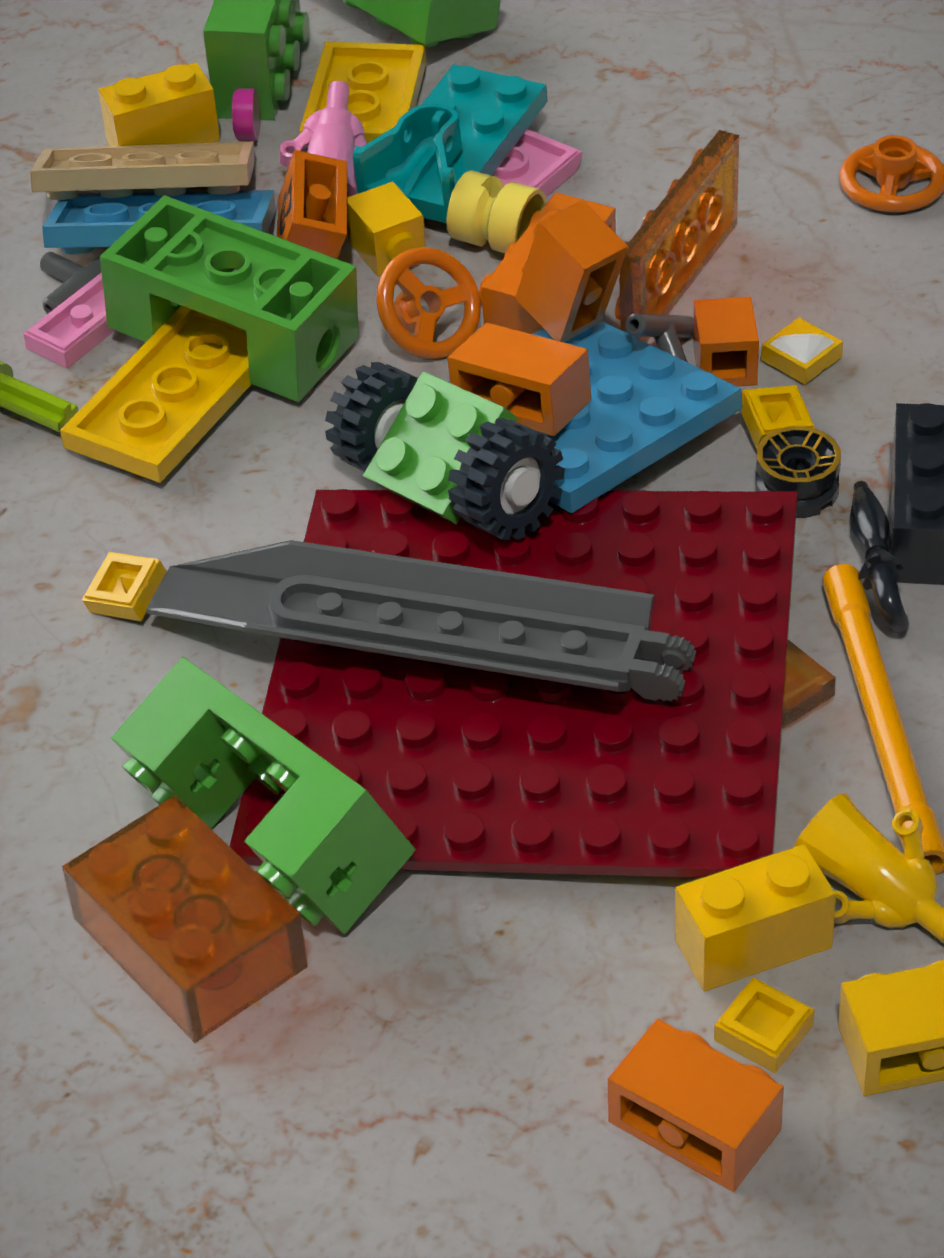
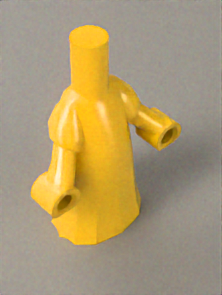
[793,793,944,943]

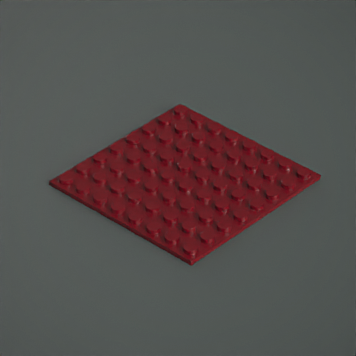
[227,489,798,878]

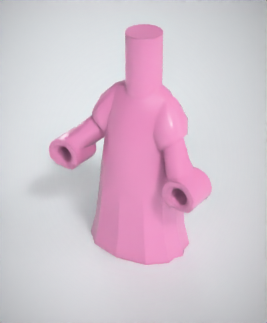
[279,81,367,198]

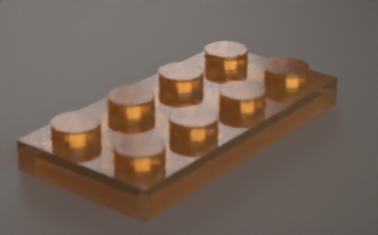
[615,130,739,343]

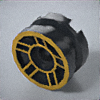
[755,426,841,518]

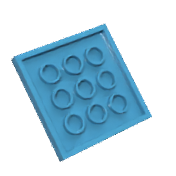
[448,321,742,513]

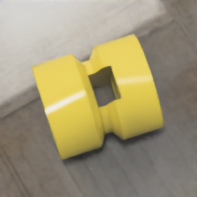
[446,170,547,254]

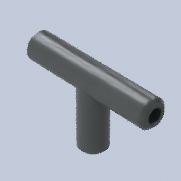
[40,250,106,314]
[625,313,693,362]

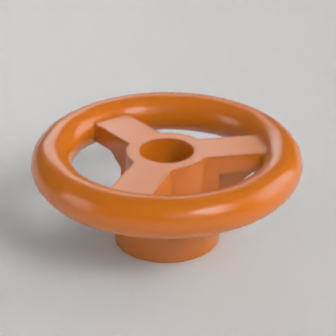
[839,135,944,212]
[376,247,481,359]

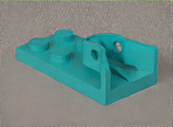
[353,64,548,223]

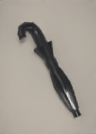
[850,481,909,633]

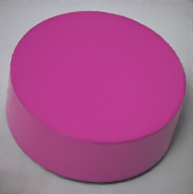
[232,88,260,141]

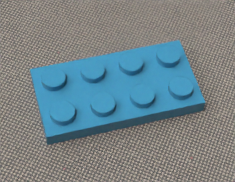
[42,190,276,255]

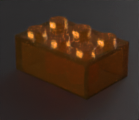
[62,795,308,1043]

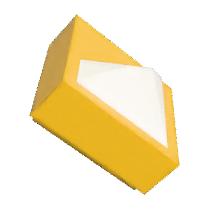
[761,317,843,384]

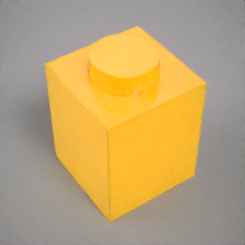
[347,181,425,277]

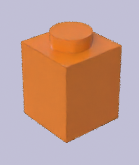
[693,296,759,387]

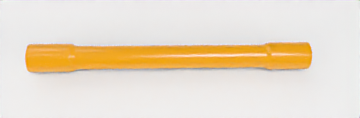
[822,564,944,875]

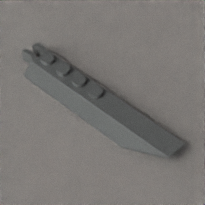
[146,540,697,702]

